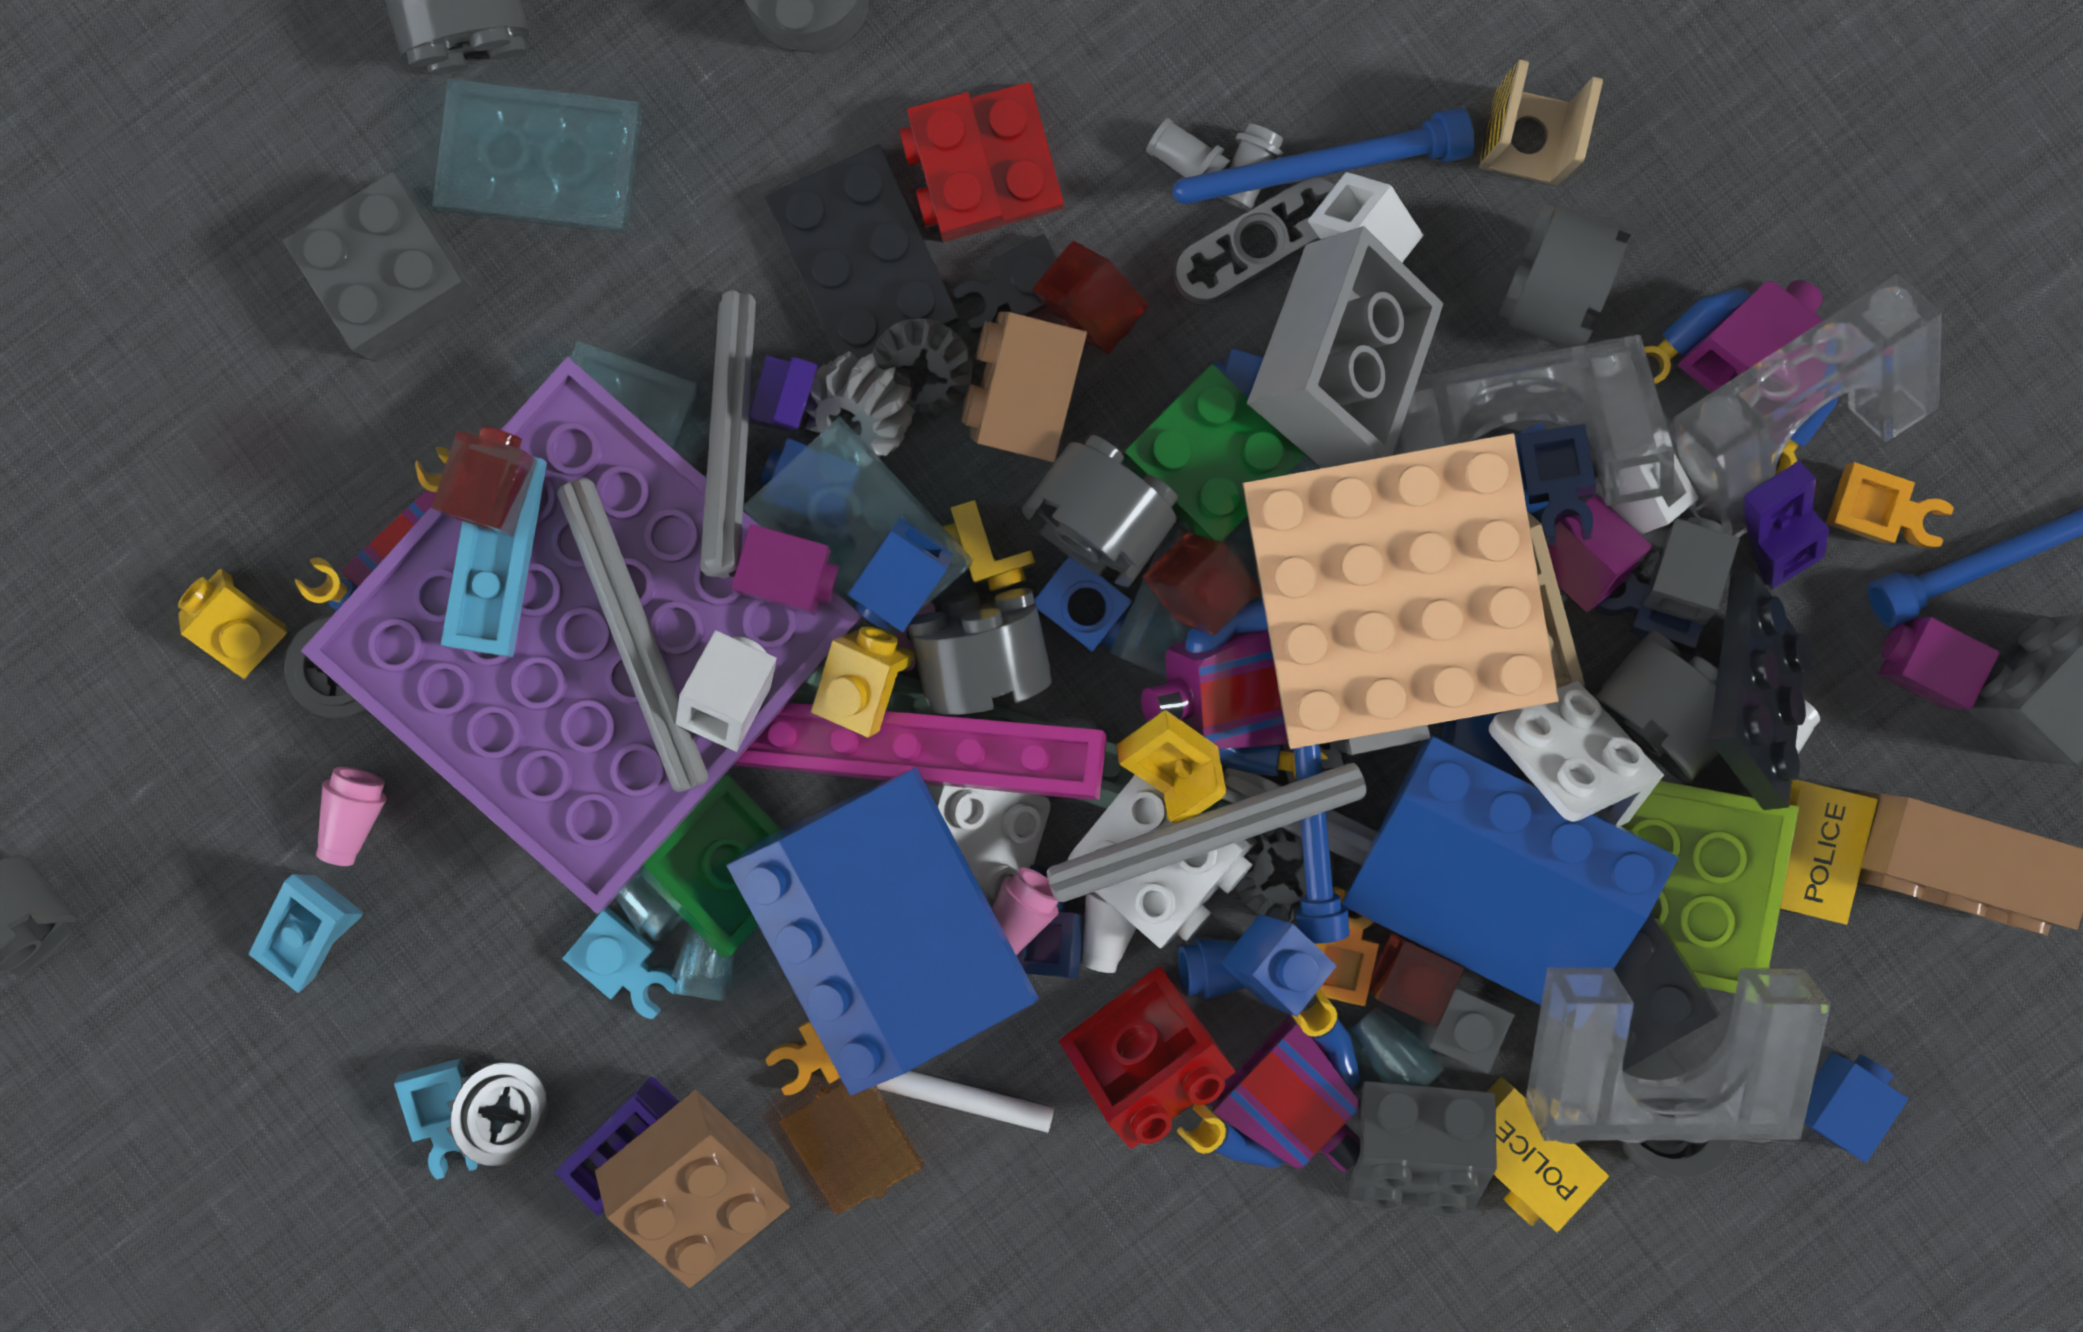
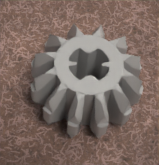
[804,351,915,465]

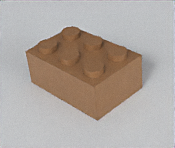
[1858,790,2083,936]

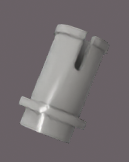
[1146,118,1231,178]
[1219,123,1283,211]

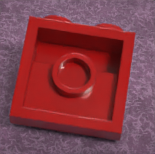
[899,82,1064,243]
[1058,965,1236,1149]

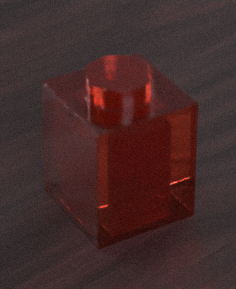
[1032,240,1149,354]
[431,426,538,537]
[1142,533,1260,636]
[1369,932,1464,1027]

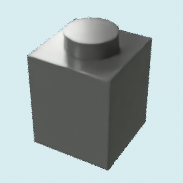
[1642,517,1740,626]
[1416,977,1515,1074]

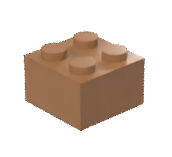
[961,312,1087,462]
[595,1089,790,1289]

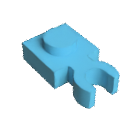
[562,908,682,1019]
[394,1058,479,1180]

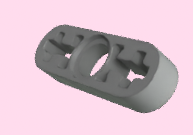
[1174,177,1335,304]

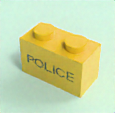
[1780,780,1878,925]
[1487,1077,1609,1233]

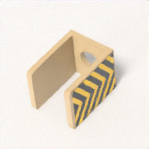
[1478,59,1603,186]

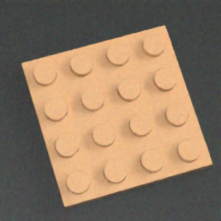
[1242,433,1559,749]

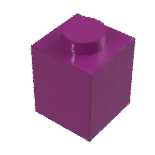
[1547,494,1653,613]
[731,524,840,616]
[1877,617,2000,710]

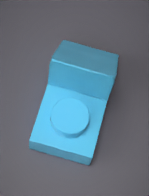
[248,874,363,993]

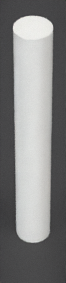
[872,1071,1054,1133]

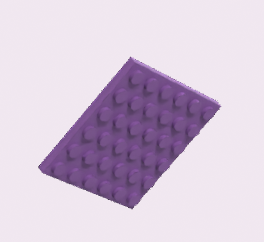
[301,356,863,914]

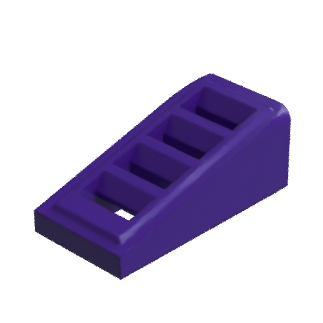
[553,1077,679,1217]

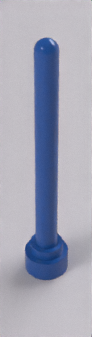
[1172,107,1474,204]
[1867,508,2083,629]
[1294,744,1350,944]

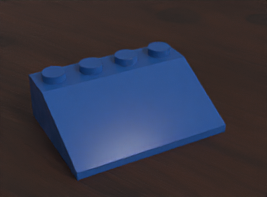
[1341,732,1679,1023]
[726,767,1039,1096]

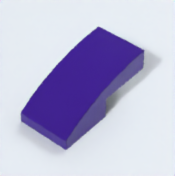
[749,355,818,430]
[1744,460,1829,590]

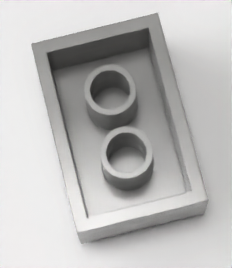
[1247,226,1444,468]

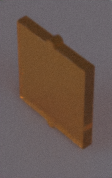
[779,1083,925,1216]

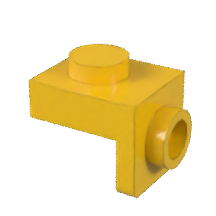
[943,500,1035,592]
[178,568,287,679]
[811,627,915,738]
[1116,710,1226,824]

